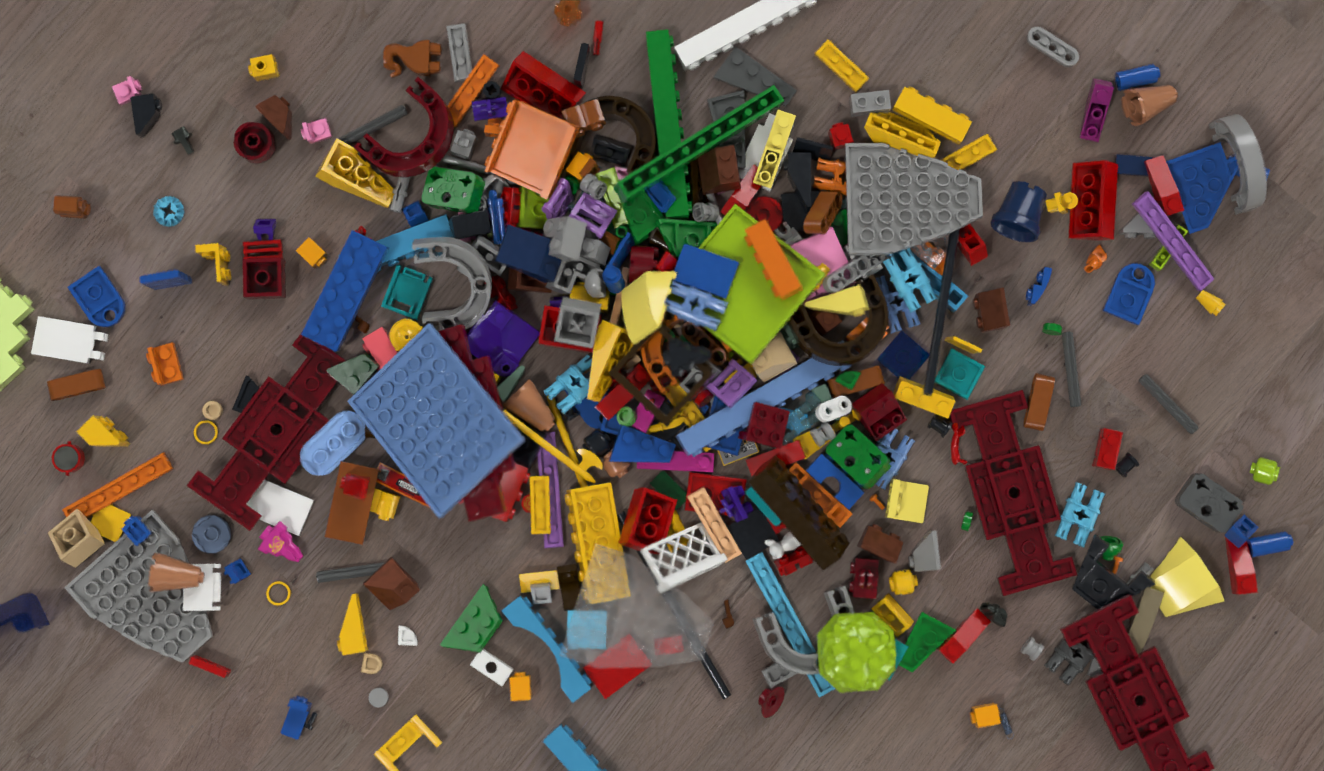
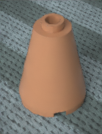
[1121,85,1178,126]
[503,379,555,432]
[149,553,204,592]

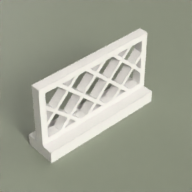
[641,522,728,594]

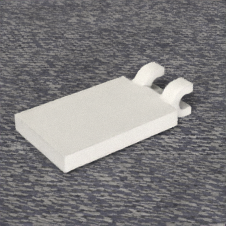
[738,113,794,192]
[31,316,109,364]
[247,480,315,536]

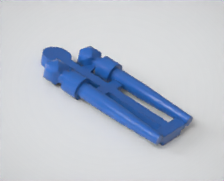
[487,190,505,244]

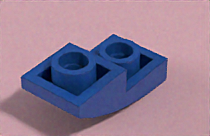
[1025,267,1052,306]

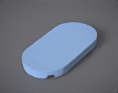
[300,410,365,476]

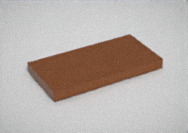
[325,461,379,545]

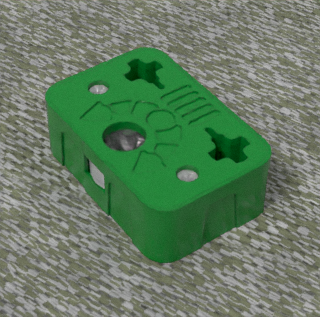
[421,167,485,213]
[826,424,891,489]

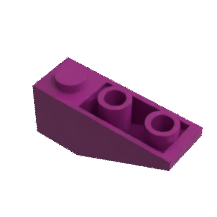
[1080,78,1114,142]

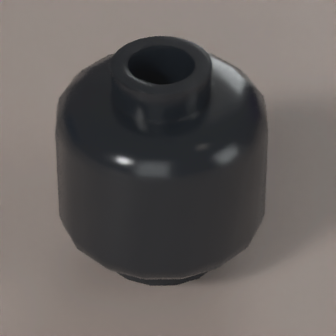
[582,430,612,458]

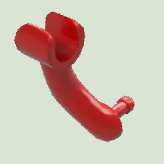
[951,423,967,465]

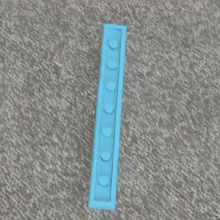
[745,552,835,697]

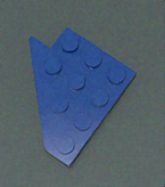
[1166,142,1238,234]

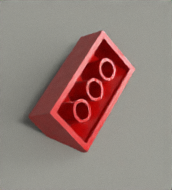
[500,51,586,120]
[1069,160,1118,241]

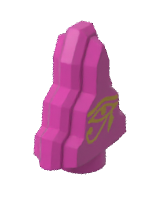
[258,521,303,562]

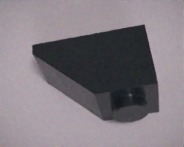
[130,93,162,138]

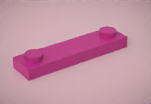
[637,451,714,472]

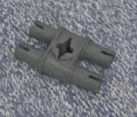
[1044,639,1095,686]

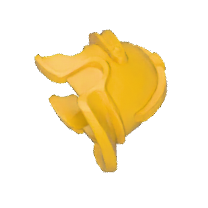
[389,318,423,352]

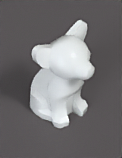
[765,531,801,559]

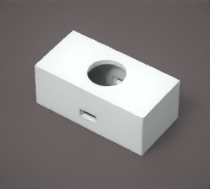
[470,649,514,686]

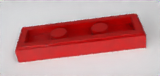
[746,440,807,476]

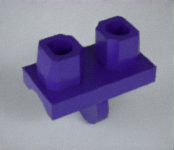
[472,97,507,121]
[719,485,753,522]

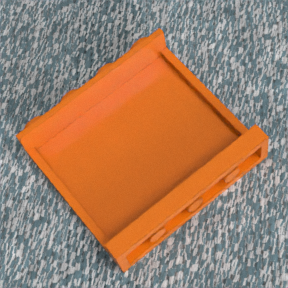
[484,99,580,199]

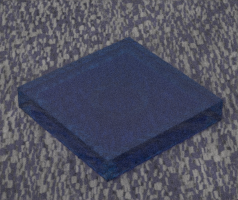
[876,330,929,380]

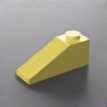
[805,285,870,317]

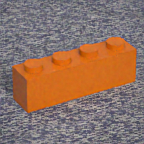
[744,219,803,301]

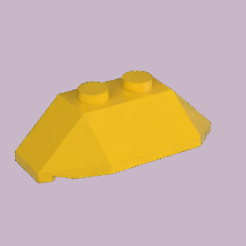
[864,112,941,158]

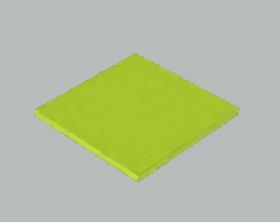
[667,204,826,365]

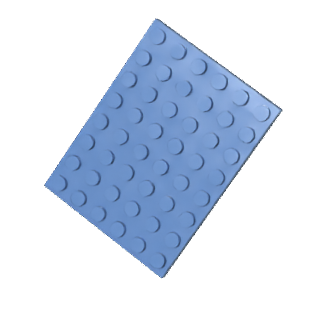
[347,323,525,518]

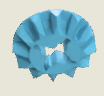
[153,196,184,227]

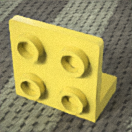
[885,479,929,523]

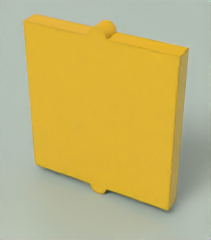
[944,336,983,354]
[91,505,132,542]

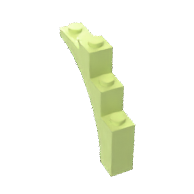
[0,278,35,391]

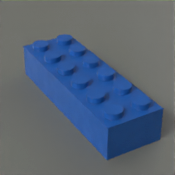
[301,230,389,352]

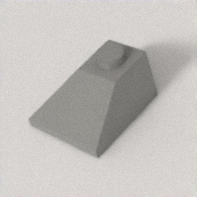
[908,530,941,571]

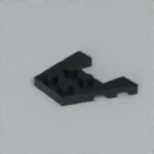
[1072,534,1155,610]

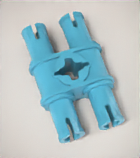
[883,248,937,313]
[544,354,592,414]
[1055,482,1105,548]

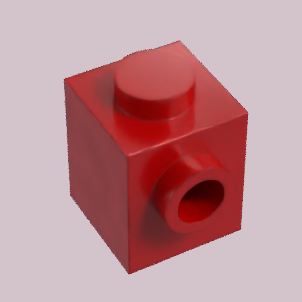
[828,122,853,151]

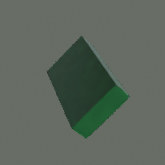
[650,470,687,511]

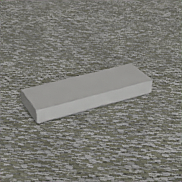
[446,23,472,83]

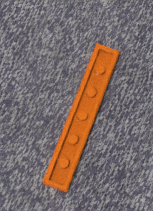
[62,452,174,518]

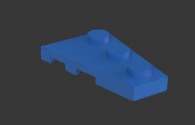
[608,425,676,463]

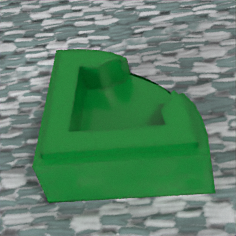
[835,371,861,390]

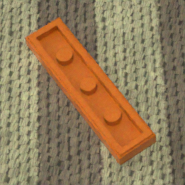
[447,54,500,127]

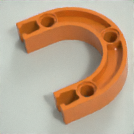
[641,311,732,395]

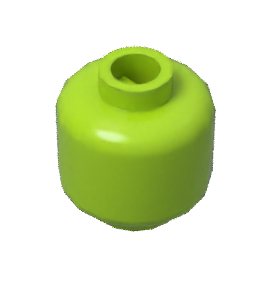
[1250,458,1280,485]

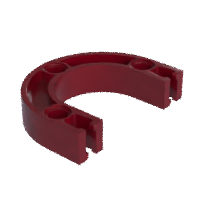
[354,77,454,177]

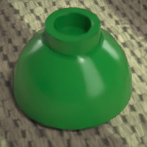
[1100,536,1124,561]

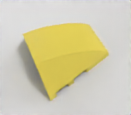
[622,272,677,344]
[1150,537,1224,617]

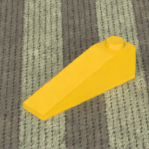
[315,138,394,208]
[587,320,635,402]

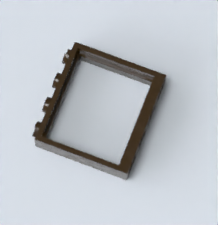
[609,323,715,427]

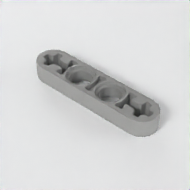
[823,255,885,293]

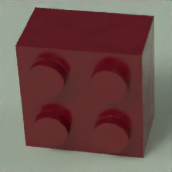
[243,258,286,299]

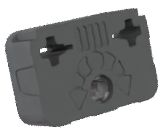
[1175,473,1244,533]

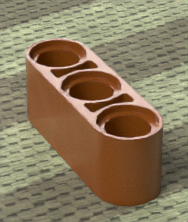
[803,191,842,235]
[681,322,730,365]
[827,365,885,399]
[47,369,106,401]
[1023,373,1055,431]

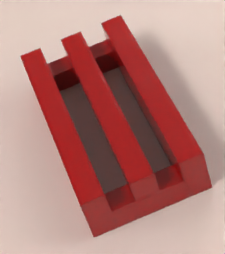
[243,240,283,259]
[188,655,231,678]

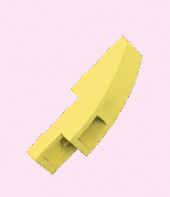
[753,110,796,189]

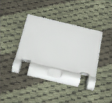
[183,564,221,611]

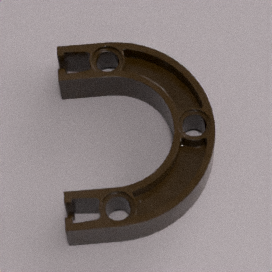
[569,96,657,175]
[787,274,888,366]

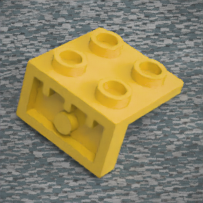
[195,243,231,286]

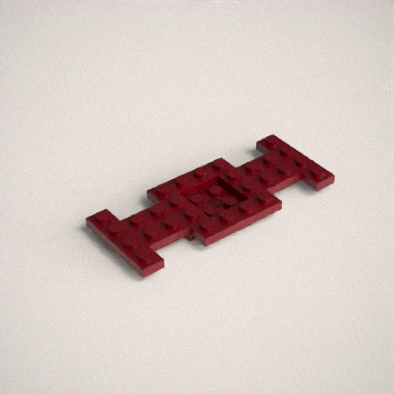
[186,332,346,531]
[949,390,1077,596]
[1060,594,1215,771]

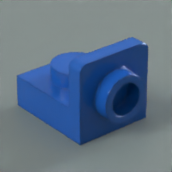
[121,516,153,546]

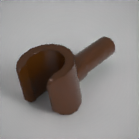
[355,315,370,334]
[722,600,734,629]

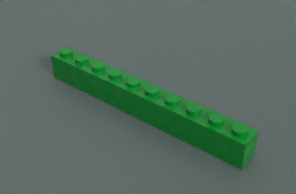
[646,29,692,220]
[613,85,785,204]

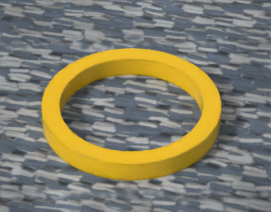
[194,420,218,444]
[266,581,291,606]

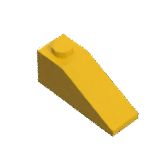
[337,593,368,656]

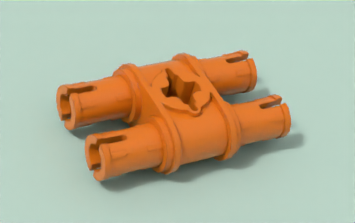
[813,158,846,195]

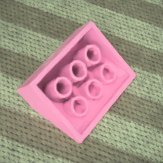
[790,227,856,311]

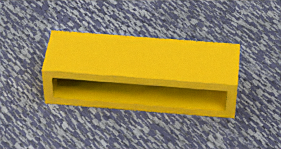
[892,87,972,145]

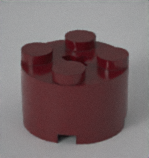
[233,122,276,164]
[629,245,659,283]

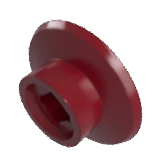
[758,687,785,718]

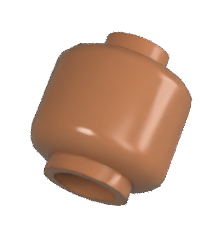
[602,451,630,479]

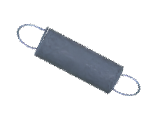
[998,708,1014,739]

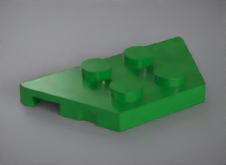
[656,218,717,259]
[440,584,503,653]

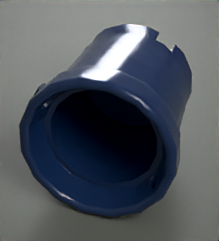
[990,181,1047,243]

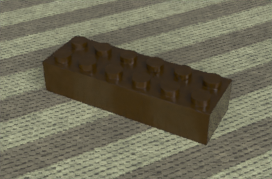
[748,455,850,571]

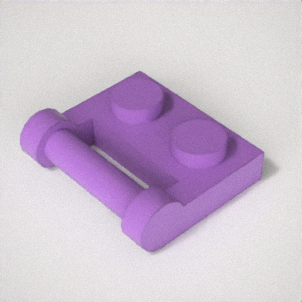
[541,178,574,219]
[569,192,617,239]
[706,359,757,409]

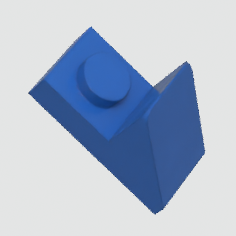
[1224,514,1259,548]

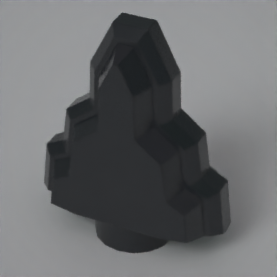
[663,338,711,378]

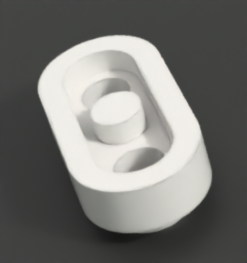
[815,396,852,422]

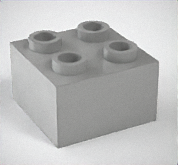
[555,297,601,348]

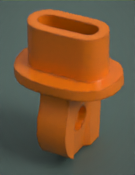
[1084,244,1107,273]

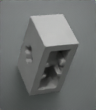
[849,90,891,117]

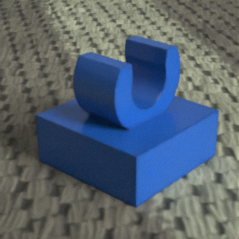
[224,558,251,584]

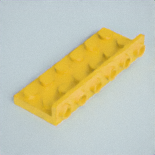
[565,482,631,604]

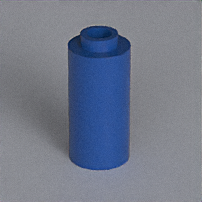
[1115,64,1160,91]
[1247,531,1293,558]

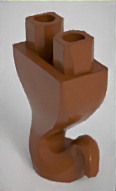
[383,40,442,78]

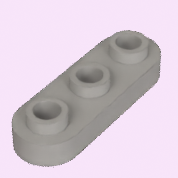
[1027,27,1079,67]

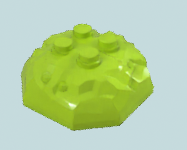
[817,612,896,692]

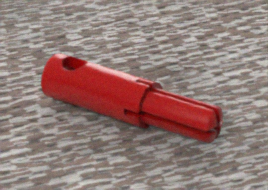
[593,21,604,56]

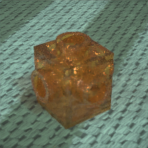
[554,0,582,27]

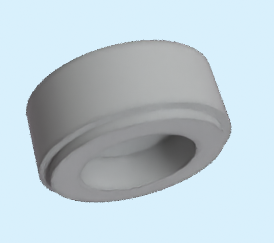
[369,687,389,707]

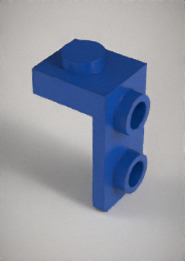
[281,695,312,740]

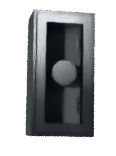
[589,134,632,167]
[793,137,834,161]
[449,210,491,239]

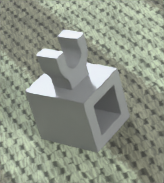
[451,129,477,160]
[774,221,803,246]

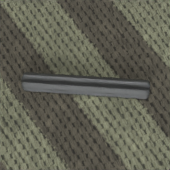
[338,105,408,145]
[1062,332,1081,407]
[1139,374,1199,434]
[316,562,385,583]

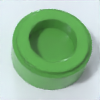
[617,407,637,427]

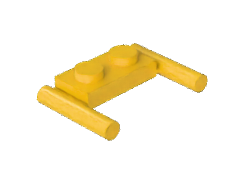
[373,715,442,771]

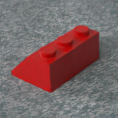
[538,305,602,354]
[491,463,531,522]
[618,487,677,555]

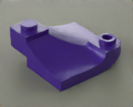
[467,301,540,377]

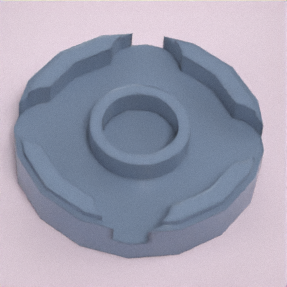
[192,515,231,553]

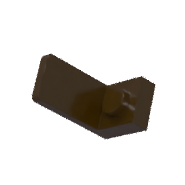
[557,563,583,611]

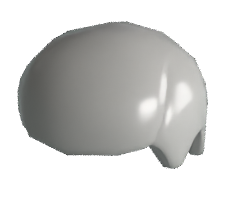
[482,174,510,201]
[584,269,606,298]

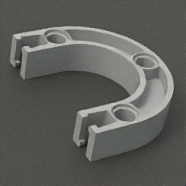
[1208,114,1267,215]
[412,237,492,331]
[752,586,855,674]

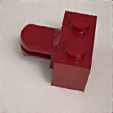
[848,558,879,599]

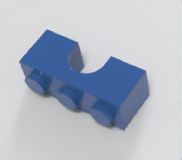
[805,454,864,510]

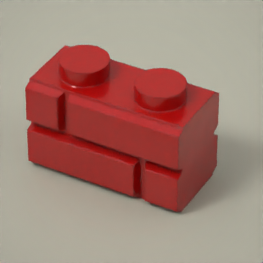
[1092,428,1123,470]

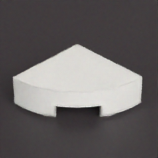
[398,625,418,646]

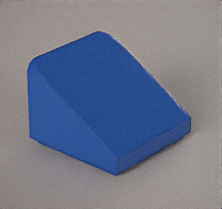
[402,200,429,228]

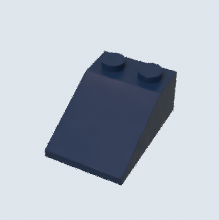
[495,225,562,283]

